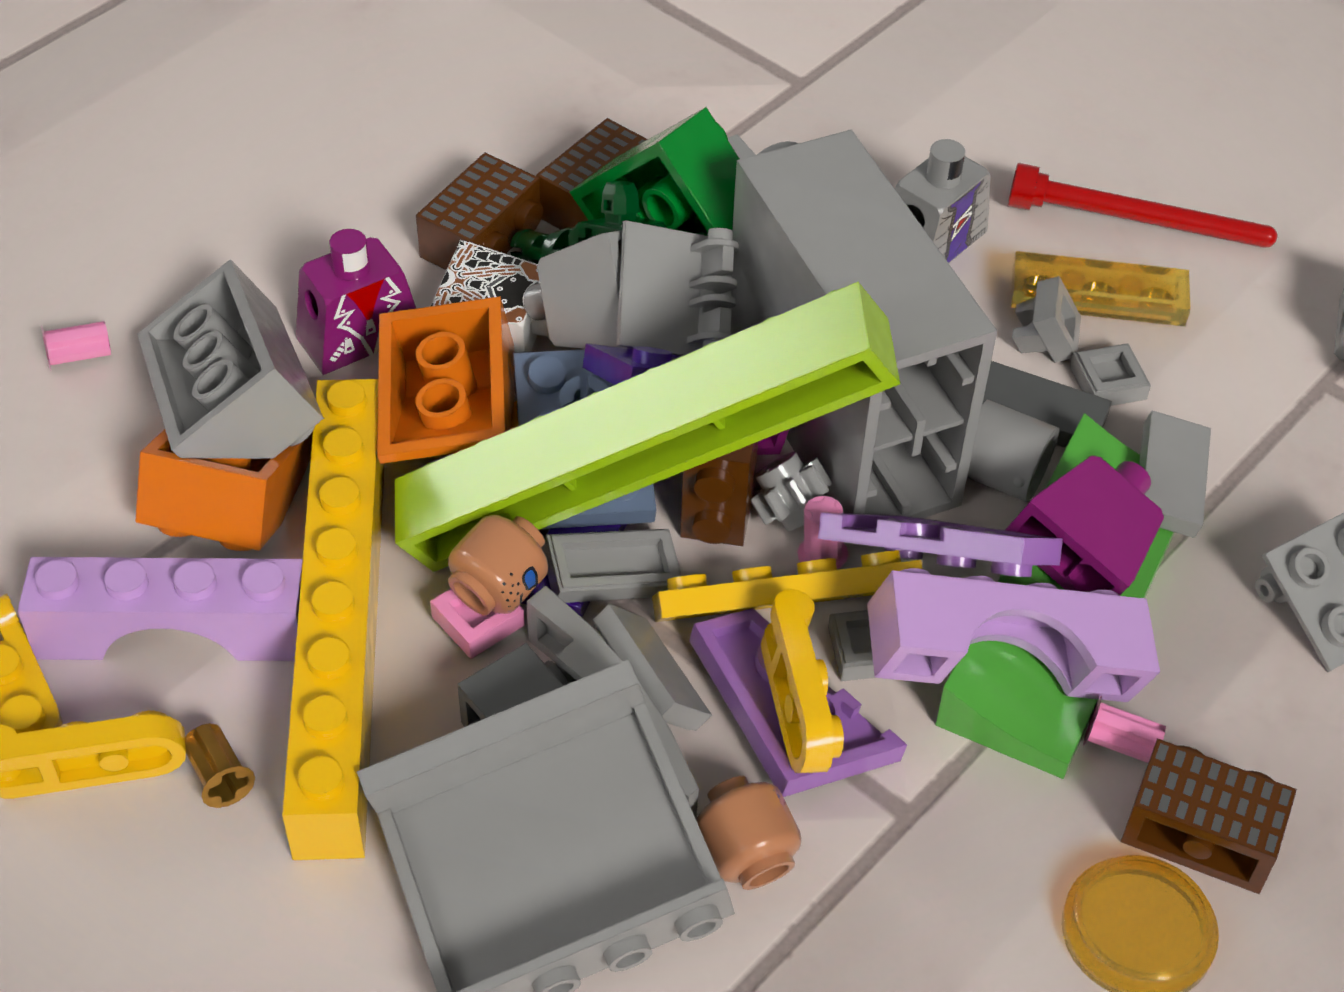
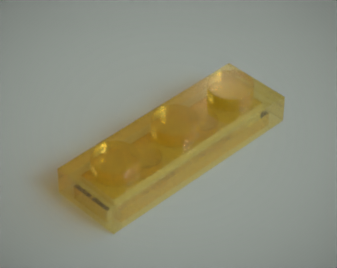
[1011,251,1191,327]

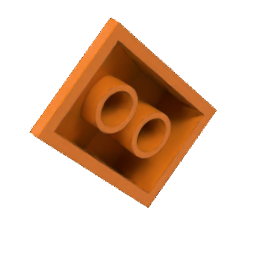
[377,296,516,464]
[135,429,313,551]

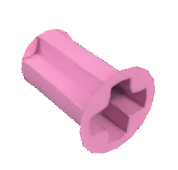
[41,321,111,371]
[797,496,848,569]
[1083,695,1166,763]

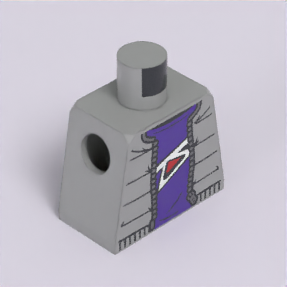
[894,139,991,263]

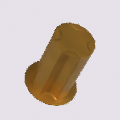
[185,723,255,808]

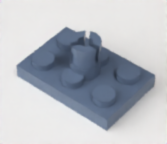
[513,349,656,529]

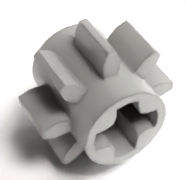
[750,452,832,531]

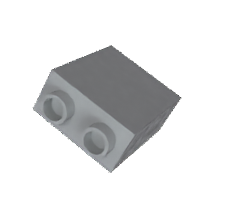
[730,129,997,518]

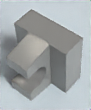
[1012,276,1081,363]

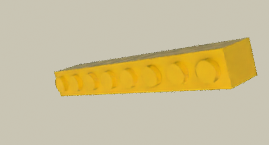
[282,379,385,860]

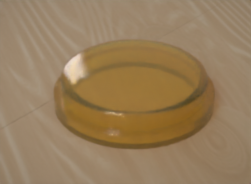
[1062,855,1219,992]

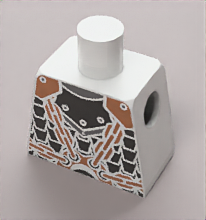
[431,240,549,353]

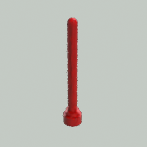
[1008,163,1278,248]

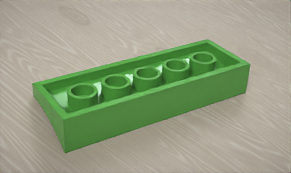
[935,413,1175,779]

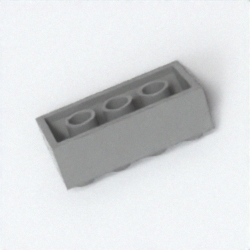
[137,259,324,459]

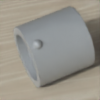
[967,399,1059,502]

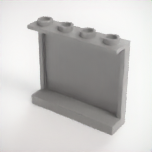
[357,659,735,992]

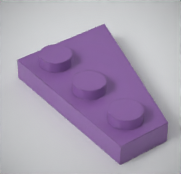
[818,513,1063,577]
[689,608,907,797]

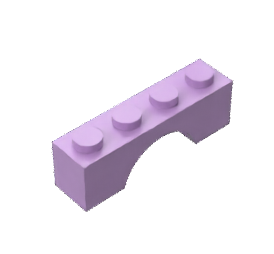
[18,557,303,661]
[867,568,1160,702]

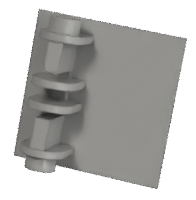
[617,220,739,356]
[1255,513,1344,672]

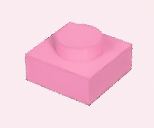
[430,589,525,659]

